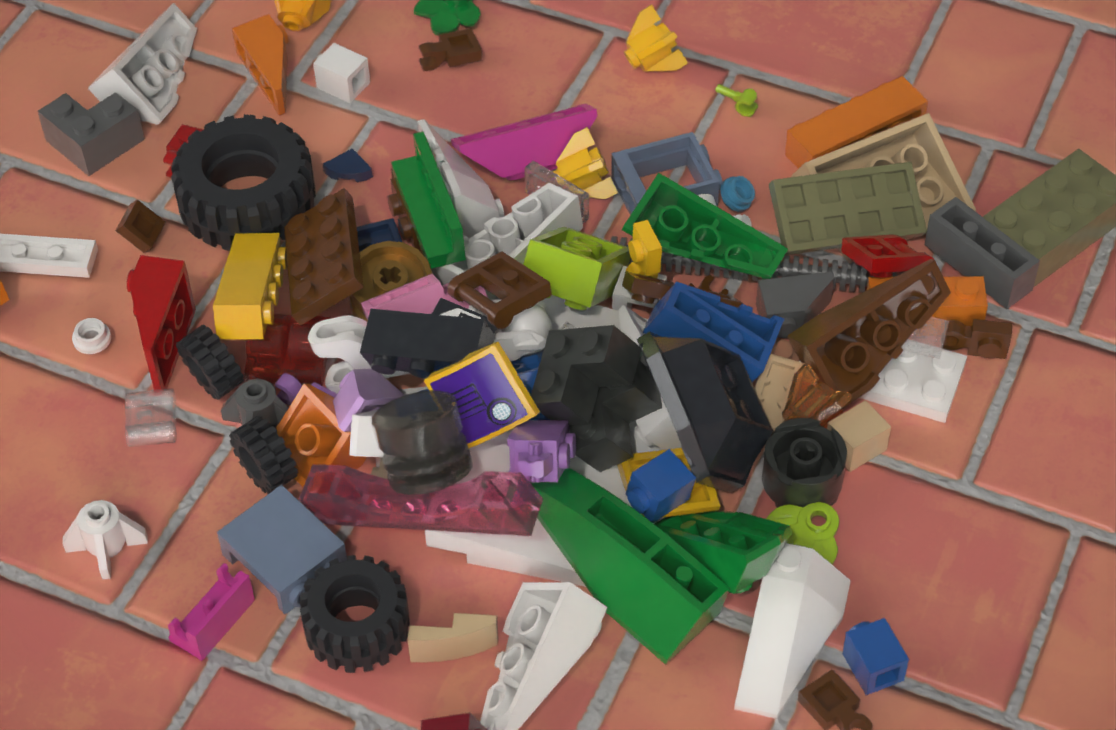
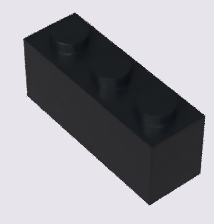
[360,309,495,379]

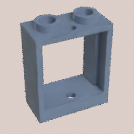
[611,132,723,215]

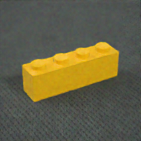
[213,233,287,340]

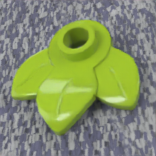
[766,502,839,564]

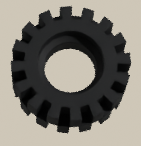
[176,325,244,400]
[229,416,298,494]

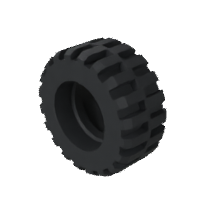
[171,115,316,251]

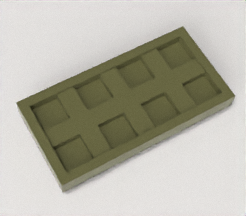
[768,162,927,255]

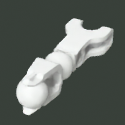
[308,299,551,394]

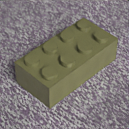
[983,149,1116,288]

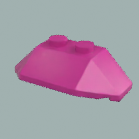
[451,103,598,180]

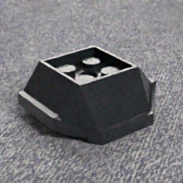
[636,331,773,493]

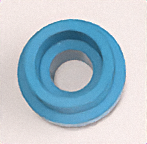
[720,176,755,212]

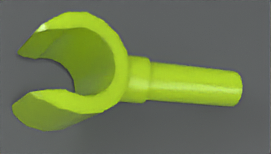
[716,84,758,117]

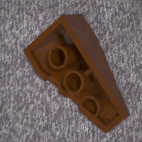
[787,259,951,410]

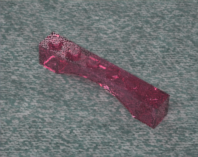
[299,464,543,536]

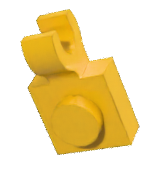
[626,220,662,278]

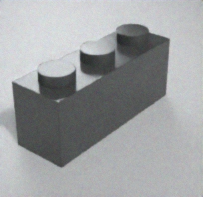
[924,197,1040,309]

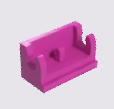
[168,563,255,661]

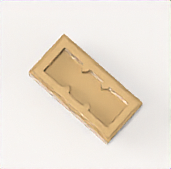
[755,354,805,435]

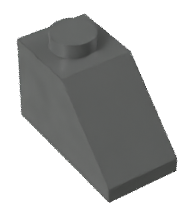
[756,271,834,338]

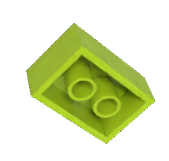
[523,226,631,310]

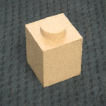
[827,400,891,472]

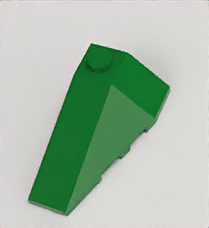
[622,173,788,279]

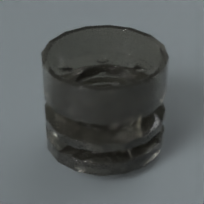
[372,390,473,495]

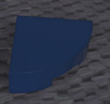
[323,148,373,182]

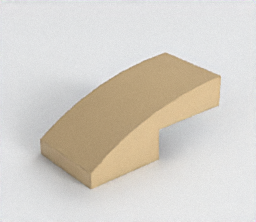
[408,613,498,662]

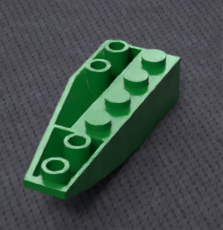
[510,468,730,665]

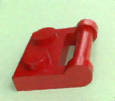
[841,234,934,278]

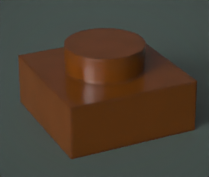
[115,199,165,253]

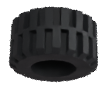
[299,555,410,673]

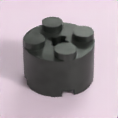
[762,418,847,508]

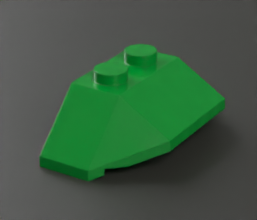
[654,511,792,594]

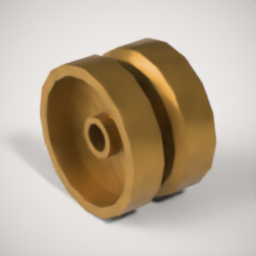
[349,241,433,322]

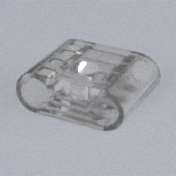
[125,388,177,447]

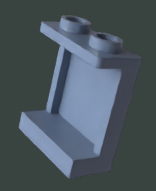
[217,485,347,614]

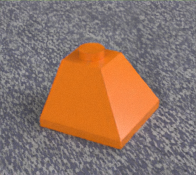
[276,383,367,496]

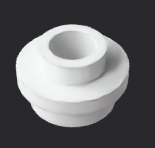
[72,318,111,354]

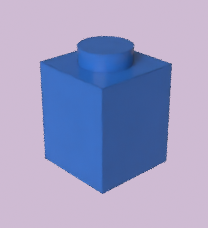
[625,449,696,523]
[842,618,909,695]

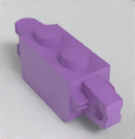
[507,420,576,482]

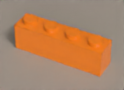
[785,76,928,169]

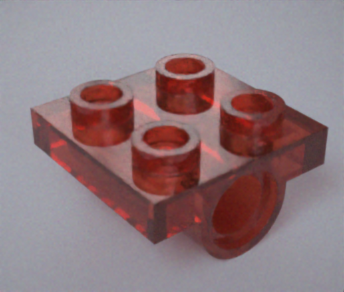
[244,314,332,386]

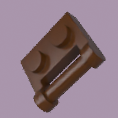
[447,251,552,329]

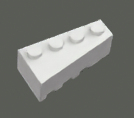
[431,183,583,300]

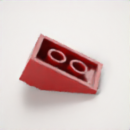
[127,255,196,398]

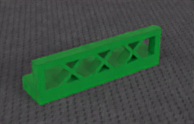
[391,131,466,269]

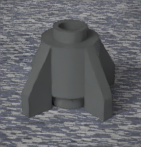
[221,379,288,428]

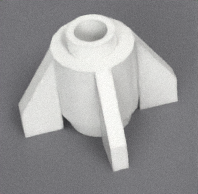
[63,500,148,580]

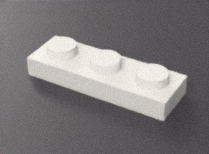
[0,234,98,278]

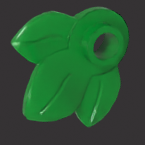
[413,0,480,36]

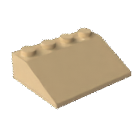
[791,113,976,264]

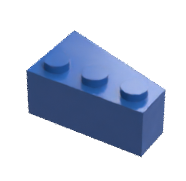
[643,281,785,382]

